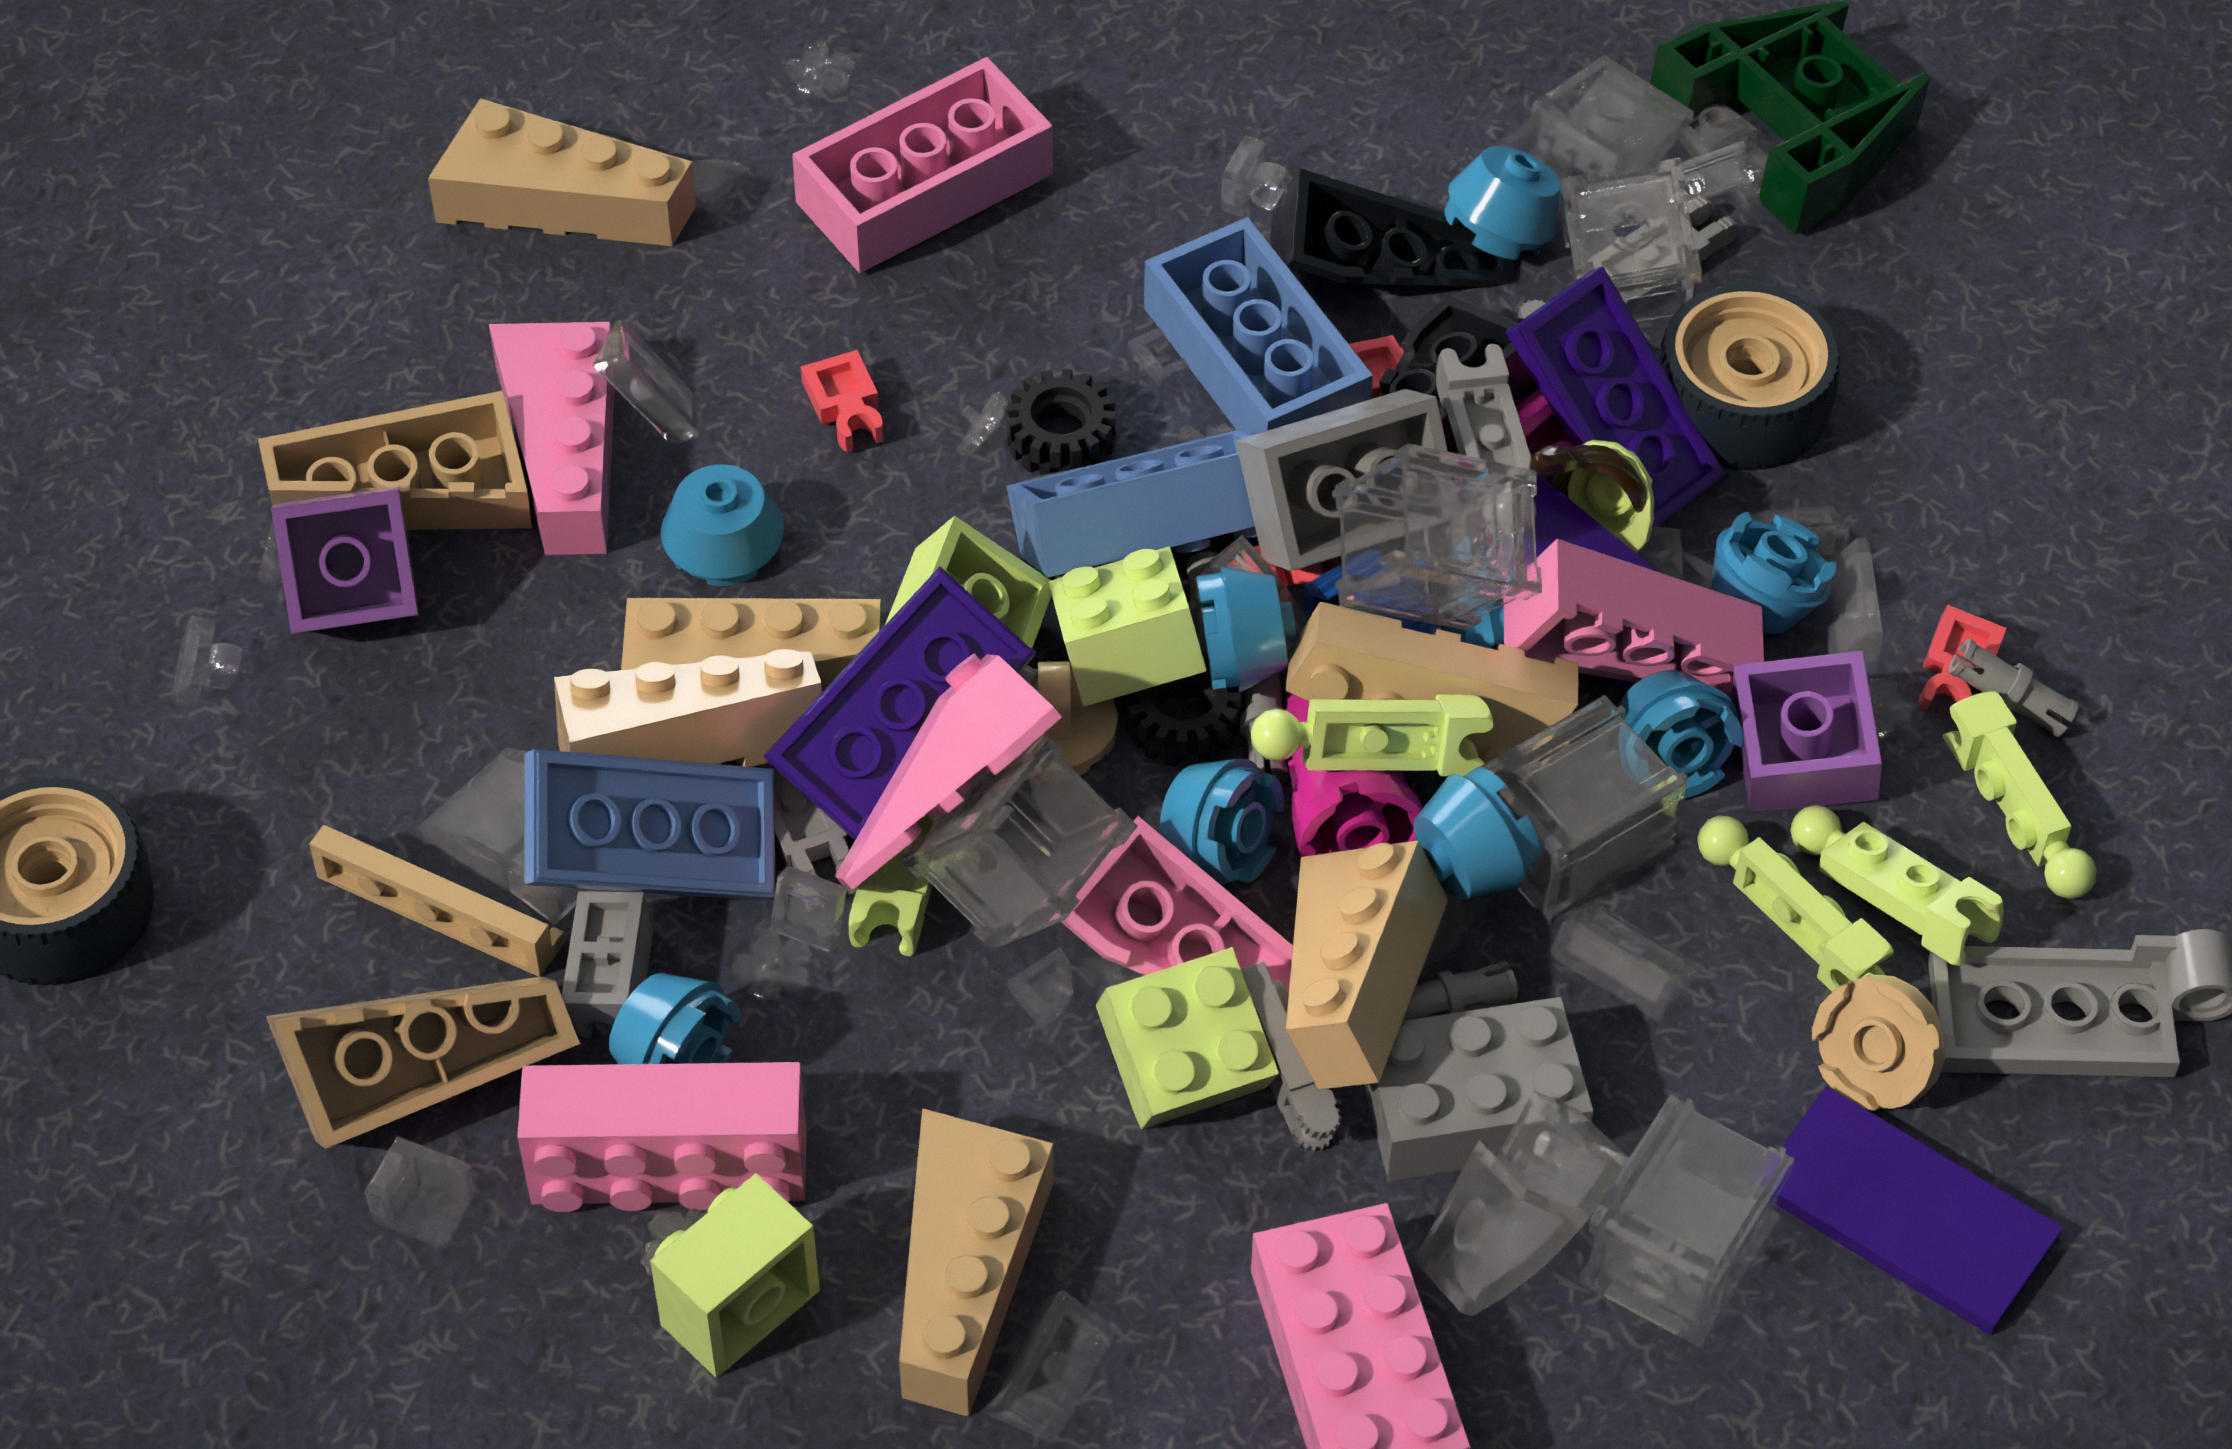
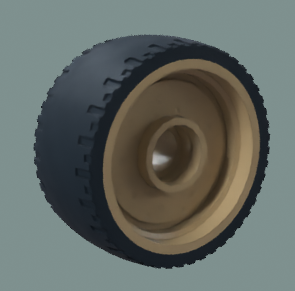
[1657,283,1840,471]
[0,777,154,986]

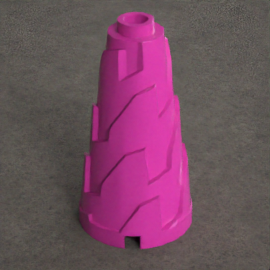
[1285,677,1423,857]

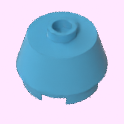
[1444,146,1560,260]
[661,464,784,586]
[1711,512,1836,634]
[1196,566,1297,693]
[1615,670,1743,799]
[1160,758,1285,885]
[1413,767,1542,899]
[609,973,742,1065]

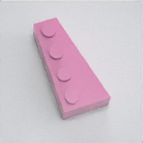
[489,322,616,555]
[1503,539,1764,699]

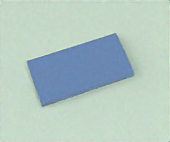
[524,749,775,900]

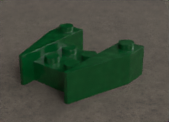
[1647,0,1931,235]

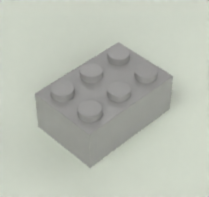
[1235,389,1462,571]
[1364,997,1593,1181]

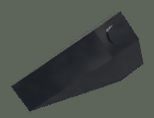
[1270,168,1514,287]
[1379,294,1538,454]

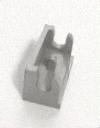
[562,891,654,1038]

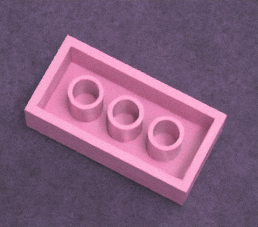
[792,57,1053,274]
[517,1062,807,1212]
[1251,1203,1470,1449]

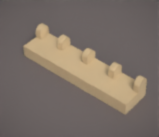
[309,825,567,977]

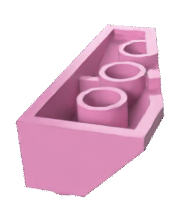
[835,654,1062,890]
[1053,816,1293,995]

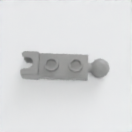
[1436,344,1537,536]

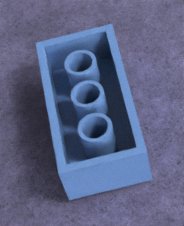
[1144,217,1373,435]
[1006,429,1257,579]

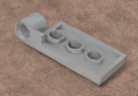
[1928,929,2232,1077]

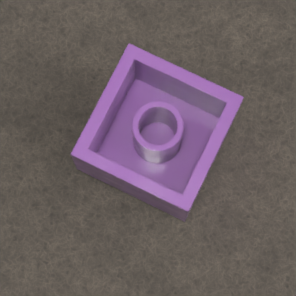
[271,486,419,634]
[1732,651,1882,811]

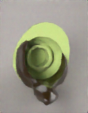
[1529,440,1654,554]

